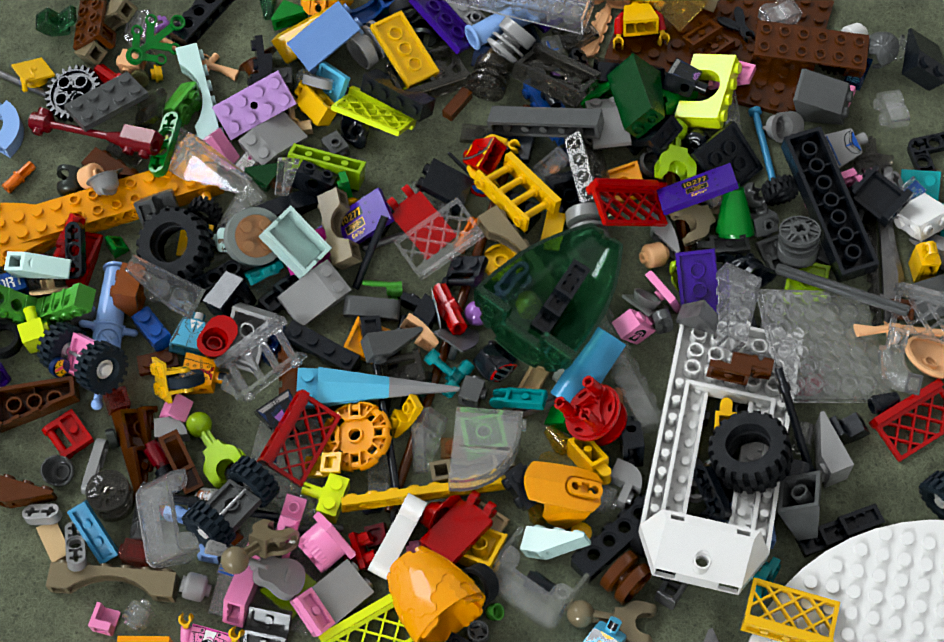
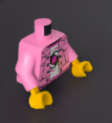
[178,613,245,642]

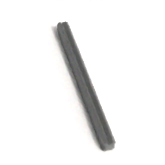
[775,263,910,316]

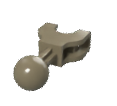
[669,200,722,247]
[221,519,300,575]
[567,600,657,642]

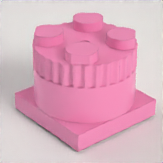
[298,512,356,573]

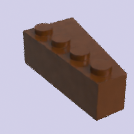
[0,375,80,433]

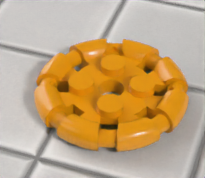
[321,401,392,472]

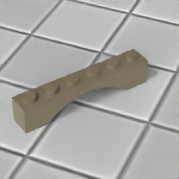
[477,205,557,306]
[46,560,180,603]

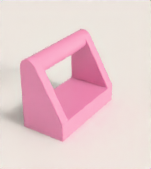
[289,587,335,637]

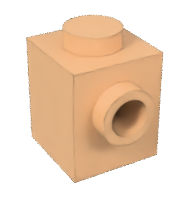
[116,49,147,74]

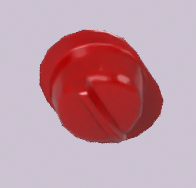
[197,315,238,358]
[419,495,461,531]

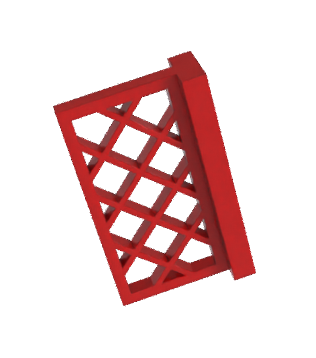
[586,178,668,227]
[868,378,944,462]
[256,389,341,487]

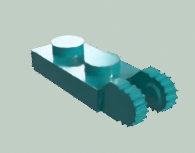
[489,387,548,410]

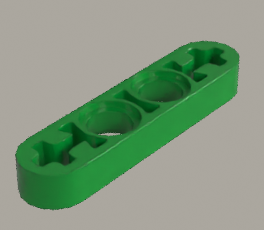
[148,111,182,178]

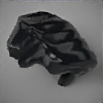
[340,115,370,149]

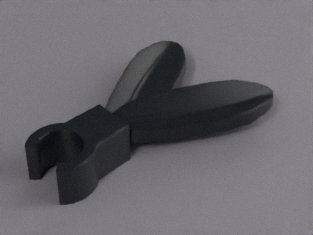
[717,6,755,43]

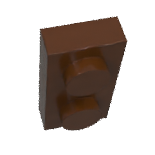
[137,349,180,376]

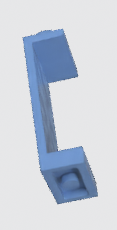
[287,1,364,75]

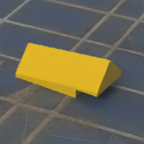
[271,1,343,64]

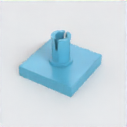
[316,61,351,103]

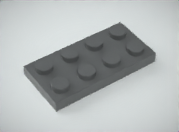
[64,71,149,132]

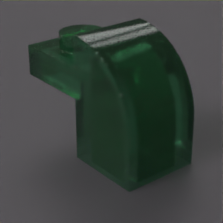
[36,5,77,37]

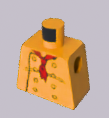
[181,352,229,395]

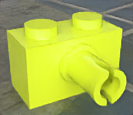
[17,306,50,354]
[301,472,350,524]

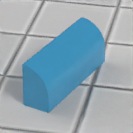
[550,325,626,403]

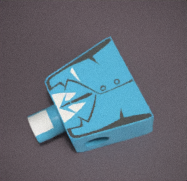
[169,312,207,357]

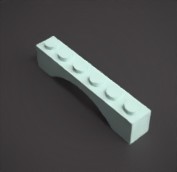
[175,43,224,150]

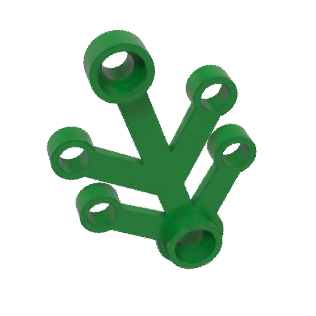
[126,14,185,66]

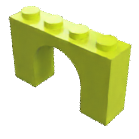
[674,54,742,129]

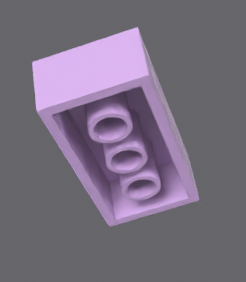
[212,70,297,140]

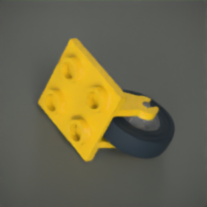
[150,357,205,404]

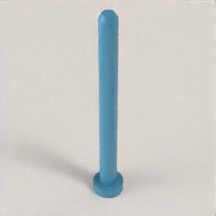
[748,106,776,181]

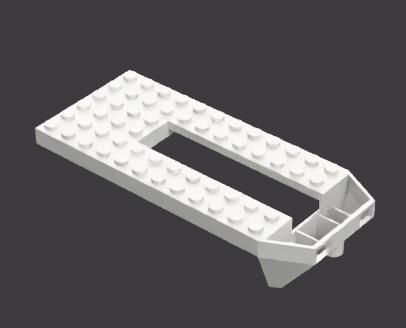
[638,320,802,595]

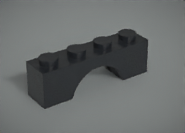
[360,68,436,122]
[282,320,362,372]

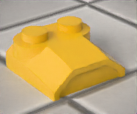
[458,529,508,570]

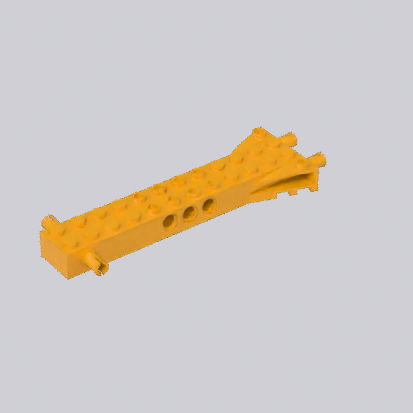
[0,143,224,273]

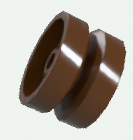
[600,550,652,605]

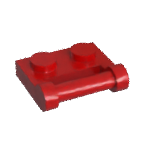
[42,408,94,459]

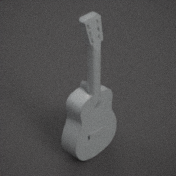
[204,539,305,600]

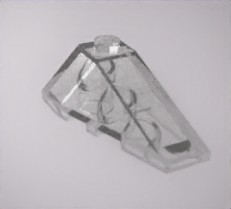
[169,132,253,194]
[125,255,206,319]

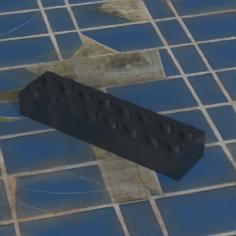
[781,126,880,283]

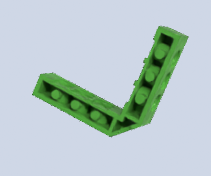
[0,283,96,326]

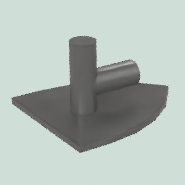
[433,328,480,360]

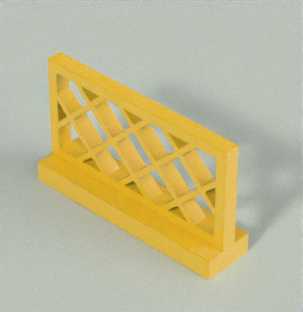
[741,577,840,642]

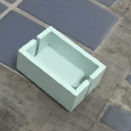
[258,205,332,279]

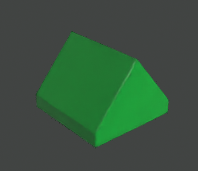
[105,236,130,259]

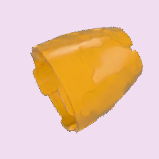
[387,546,486,642]

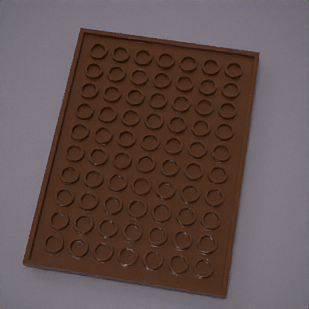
[604,0,834,114]

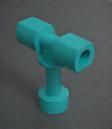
[424,348,475,398]

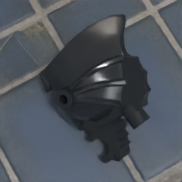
[716,252,777,291]

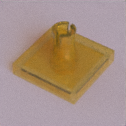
[654,0,706,32]

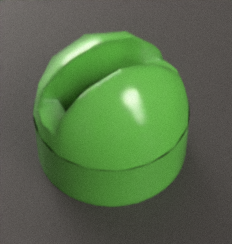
[485,603,504,621]

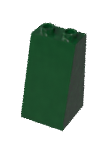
[607,53,665,139]

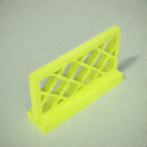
[331,85,417,136]
[318,594,413,642]

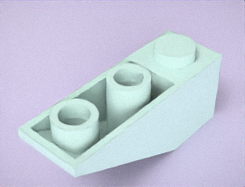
[4,251,72,279]
[520,525,591,560]

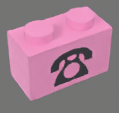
[612,309,656,345]

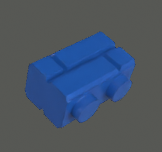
[131,306,171,352]

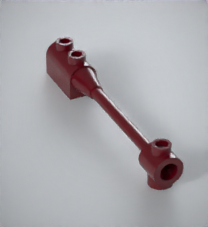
[28,107,165,159]

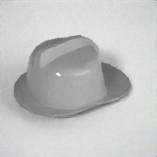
[762,111,804,143]
[86,168,123,195]

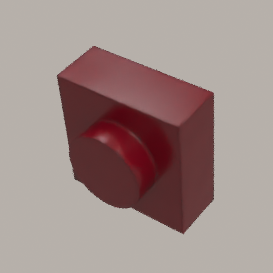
[364,522,388,549]

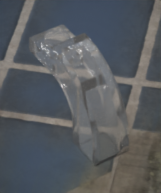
[878,326,924,396]

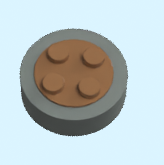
[223,207,278,267]

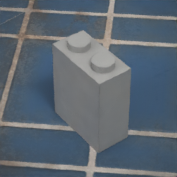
[312,559,374,627]

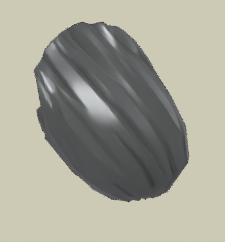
[868,32,900,69]

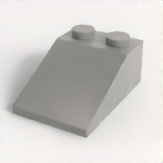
[585,97,631,149]
[238,111,309,165]
[277,259,351,326]
[219,302,277,374]
[814,411,854,488]

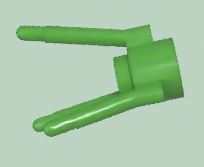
[362,280,402,300]

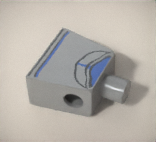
[825,128,868,168]

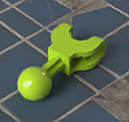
[654,118,697,181]
[186,412,246,489]

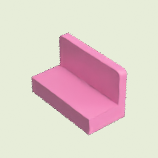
[201,128,240,172]

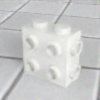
[894,193,944,242]

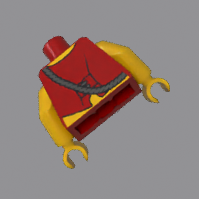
[463,134,521,187]

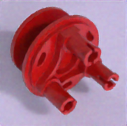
[554,376,627,446]

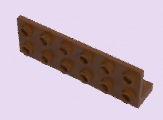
[73,0,117,50]
[750,20,869,78]

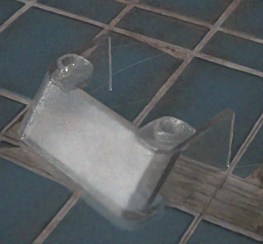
[491,526,590,631]

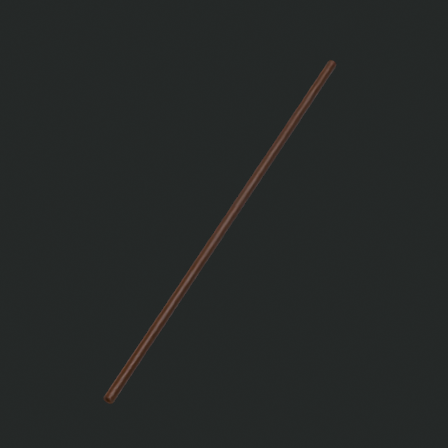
[385,104,531,513]

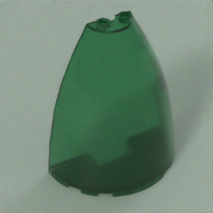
[474,223,624,372]

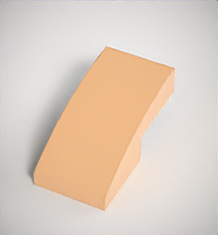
[400,313,439,352]

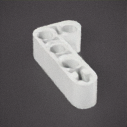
[368,493,427,580]

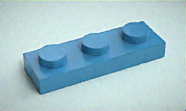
[67,500,120,564]

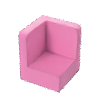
[159,394,193,423]
[88,602,121,636]

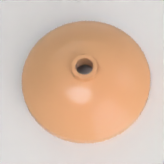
[905,335,944,379]

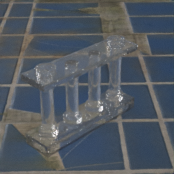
[213,315,308,402]

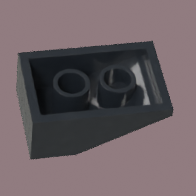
[902,28,944,91]

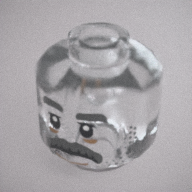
[122,598,155,632]

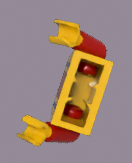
[613,1,670,49]

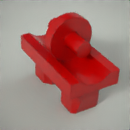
[343,531,377,572]

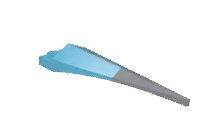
[296,367,461,409]

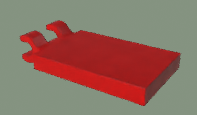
[386,184,458,260]
[419,490,497,564]

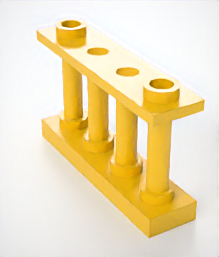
[474,151,562,233]

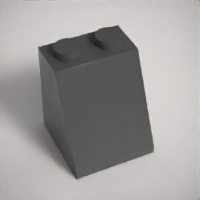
[793,69,853,125]
[777,470,822,541]

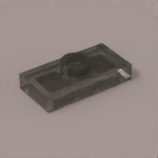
[460,124,490,144]

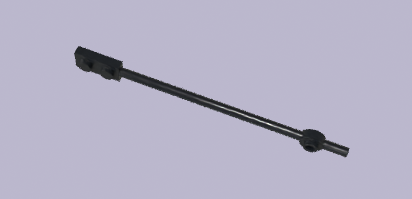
[359,315,409,547]

